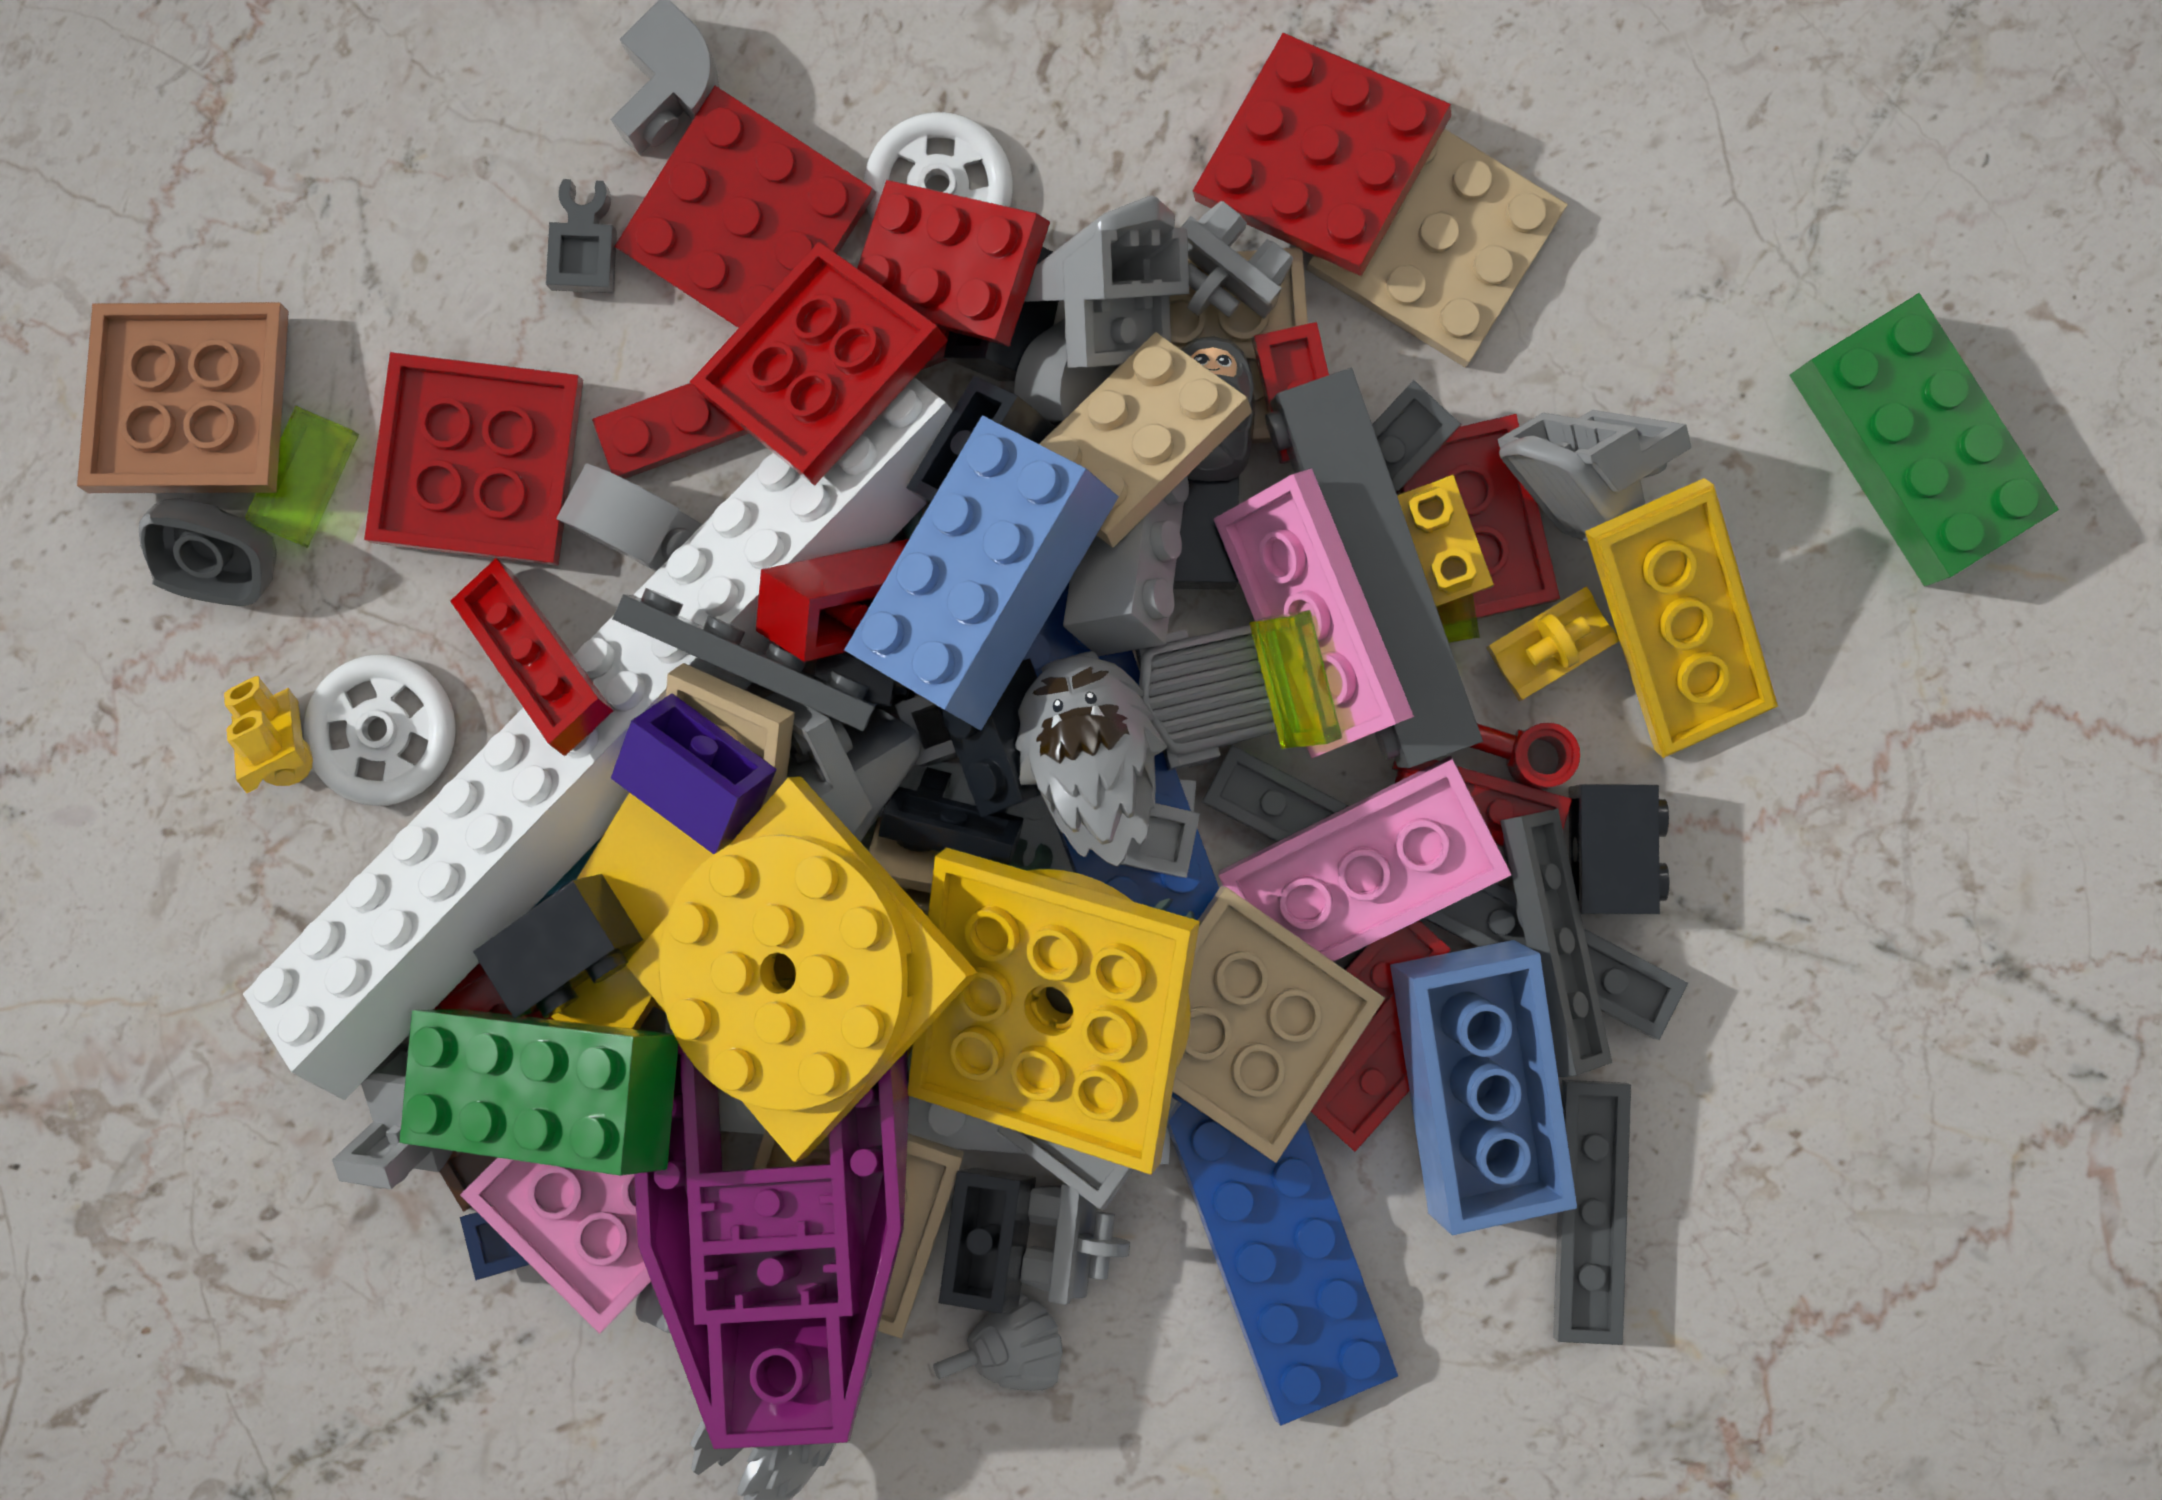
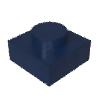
[460,1212,530,1280]

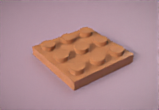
[77,302,289,493]

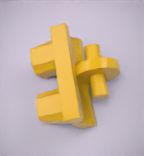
[1397,475,1494,607]
[1486,586,1619,701]
[224,676,313,793]

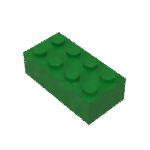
[1789,292,2059,587]
[399,1009,678,1176]

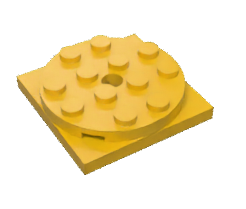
[625,776,978,1162]
[908,847,1200,1175]

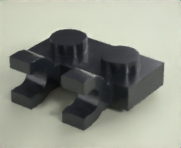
[878,767,1024,865]

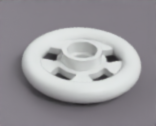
[864,112,1013,221]
[303,654,456,806]

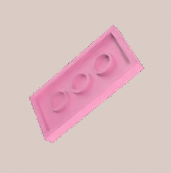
[1213,468,1414,759]
[1218,756,1511,962]

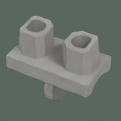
[1181,201,1293,319]
[1020,1183,1130,1305]

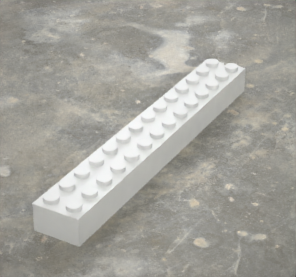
[243,377,953,1101]

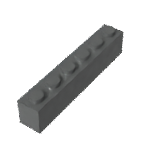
[1265,367,1483,768]

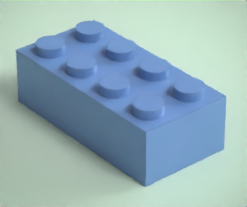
[844,415,1119,730]
[1390,940,1577,1236]

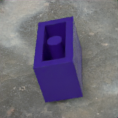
[611,693,777,854]

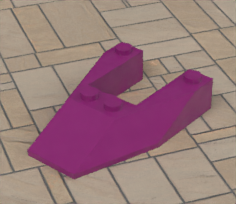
[634,1043,909,1449]

